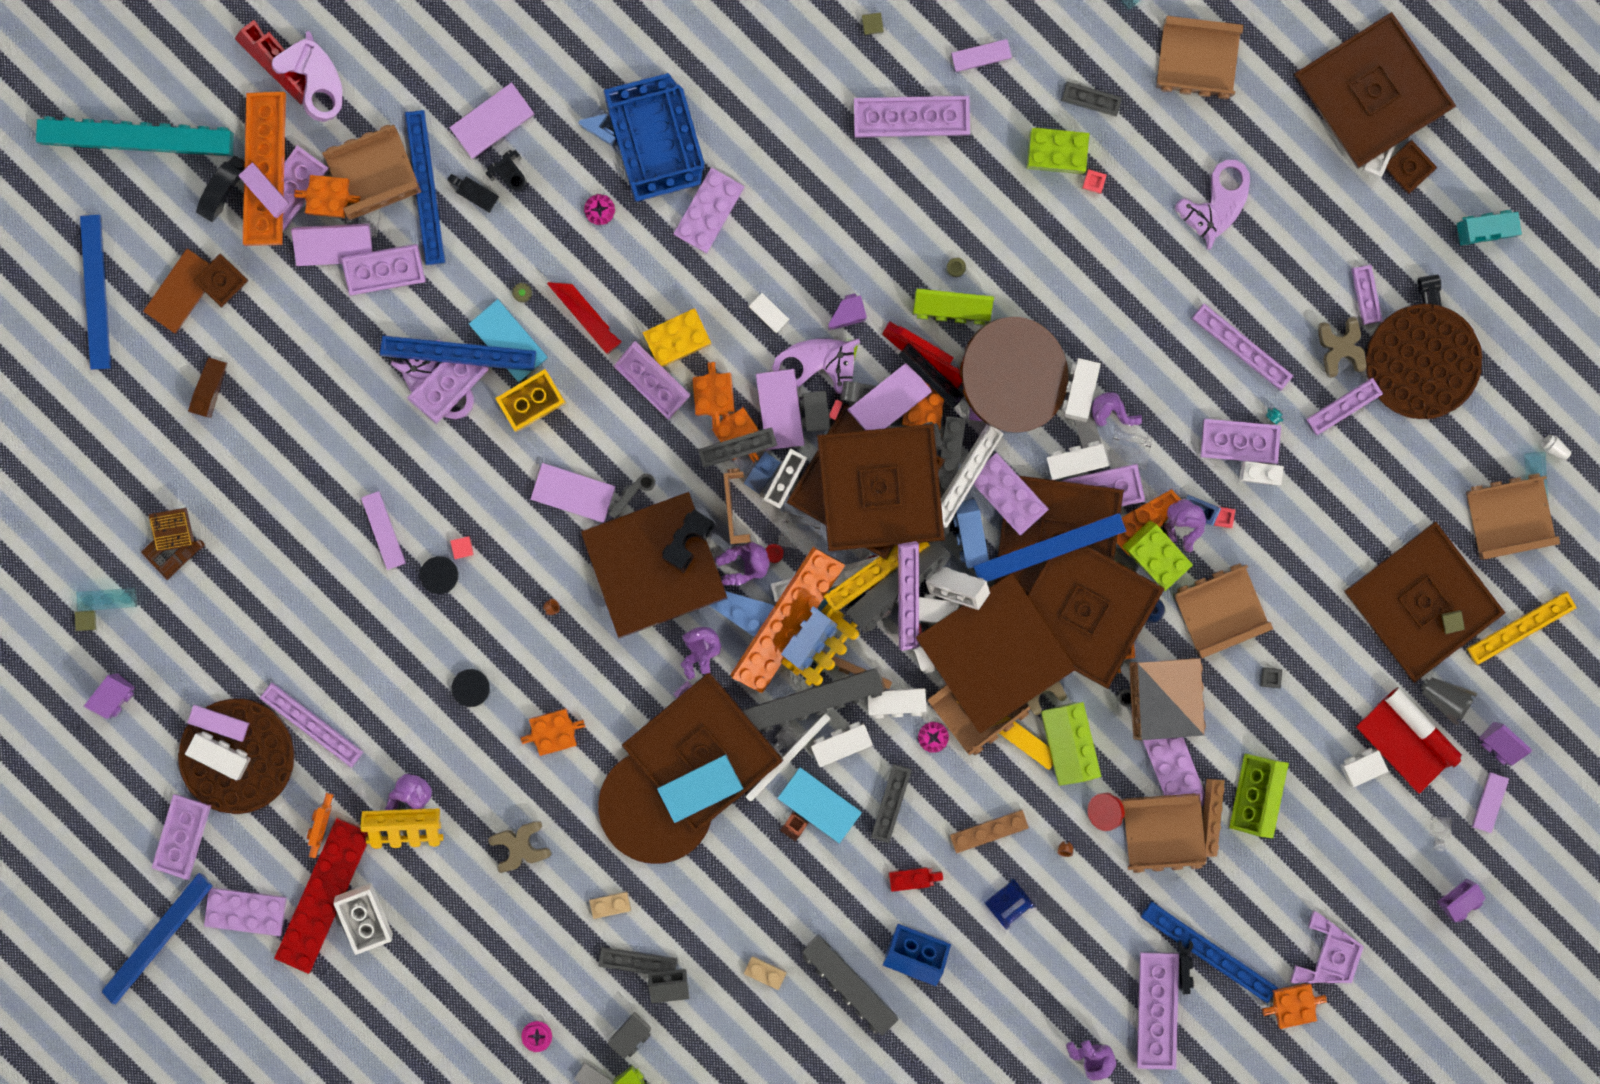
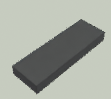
[1061,82,1122,117]

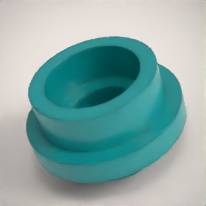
[1265,407,1284,424]

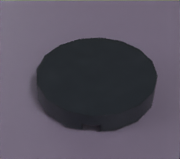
[420,556,459,594]
[451,669,490,707]

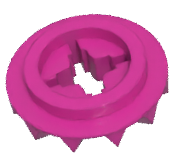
[584,194,615,225]
[918,722,949,753]
[521,1021,553,1052]

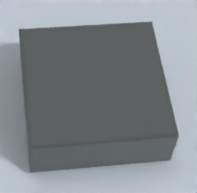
[1260,667,1283,689]

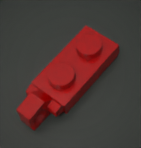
[889,867,943,892]

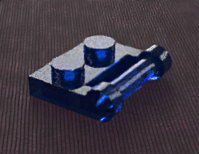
[984,878,1036,930]

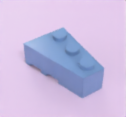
[953,499,989,569]
[709,591,775,637]
[781,606,838,671]

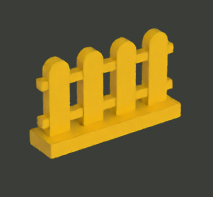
[781,603,859,686]
[361,808,444,849]

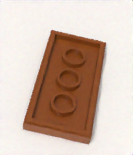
[143,249,209,334]

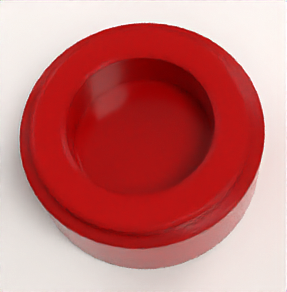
[766,544,784,563]

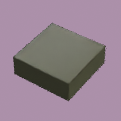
[862,12,884,35]
[75,610,97,631]
[1441,610,1465,634]

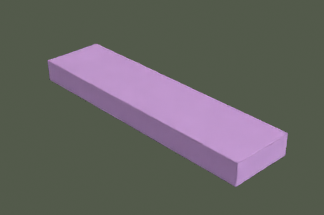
[1306,378,1383,435]
[361,491,406,570]

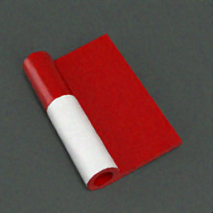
[1356,687,1462,794]

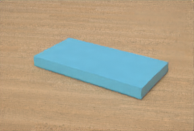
[469,299,548,383]
[657,754,744,823]
[777,767,862,844]

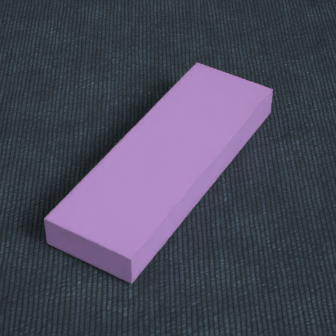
[951,39,1012,72]
[238,163,291,218]
[1351,265,1382,325]
[188,705,250,742]
[1472,772,1509,833]

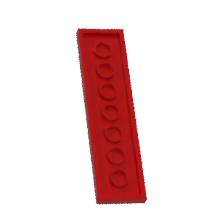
[274,818,369,974]

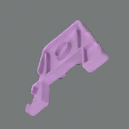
[1290,910,1364,983]

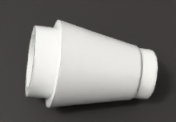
[1541,435,1571,461]

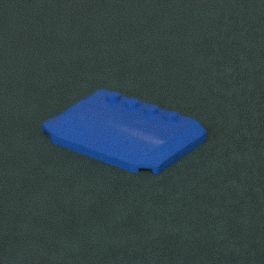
[603,73,704,202]

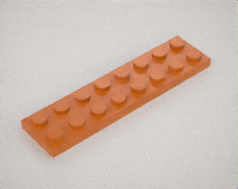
[243,92,286,246]
[730,547,845,693]

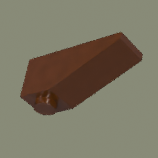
[188,357,228,418]

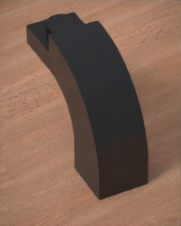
[196,155,245,222]

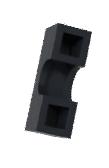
[662,509,715,573]

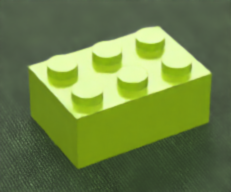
[1026,128,1090,175]
[1122,520,1193,591]

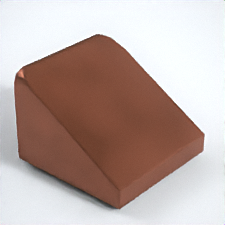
[780,812,809,841]

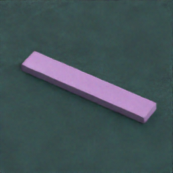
[1191,304,1293,391]
[898,541,919,651]
[260,682,364,768]

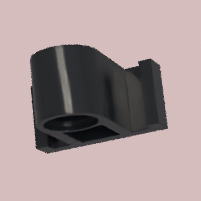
[485,149,527,193]

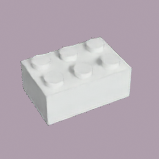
[333,883,393,955]

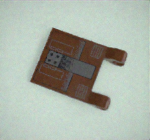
[141,540,205,580]

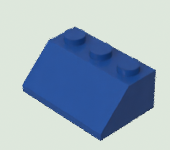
[882,924,951,986]

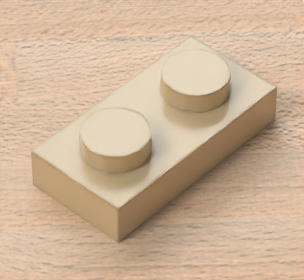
[589,891,631,919]
[744,956,787,990]

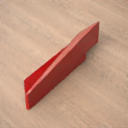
[235,20,306,105]
[547,282,622,355]
[882,321,962,389]

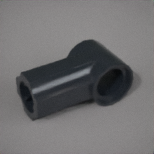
[1417,274,1442,306]

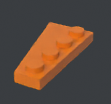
[1116,489,1181,556]

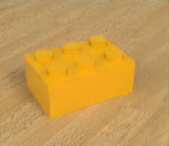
[642,308,712,367]
[495,369,566,432]

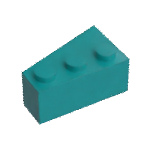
[1457,209,1522,246]

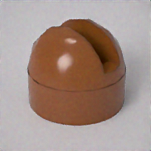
[543,599,560,615]
[1058,841,1074,857]

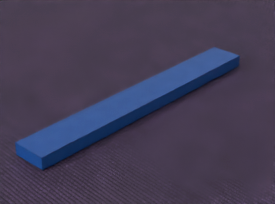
[405,110,446,266]
[80,215,111,370]
[380,336,537,371]
[973,513,1126,582]
[101,873,213,1005]
[1140,901,1278,1004]

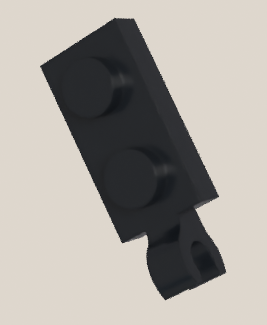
[447,174,499,213]
[1178,940,1194,995]

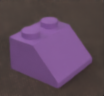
[828,293,867,331]
[84,673,136,719]
[1478,722,1532,766]
[1437,879,1486,923]

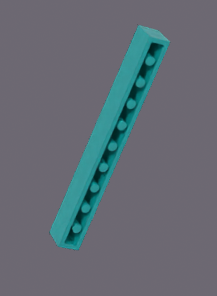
[36,116,234,157]

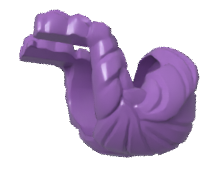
[1091,392,1142,426]
[1164,499,1206,553]
[715,542,770,585]
[681,627,721,680]
[385,774,432,810]
[1066,1040,1116,1081]

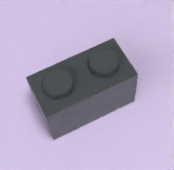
[799,391,830,432]
[648,969,690,1003]
[607,1012,651,1059]

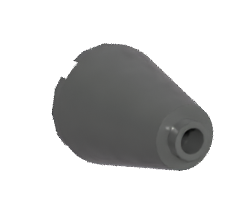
[1421,677,1478,726]

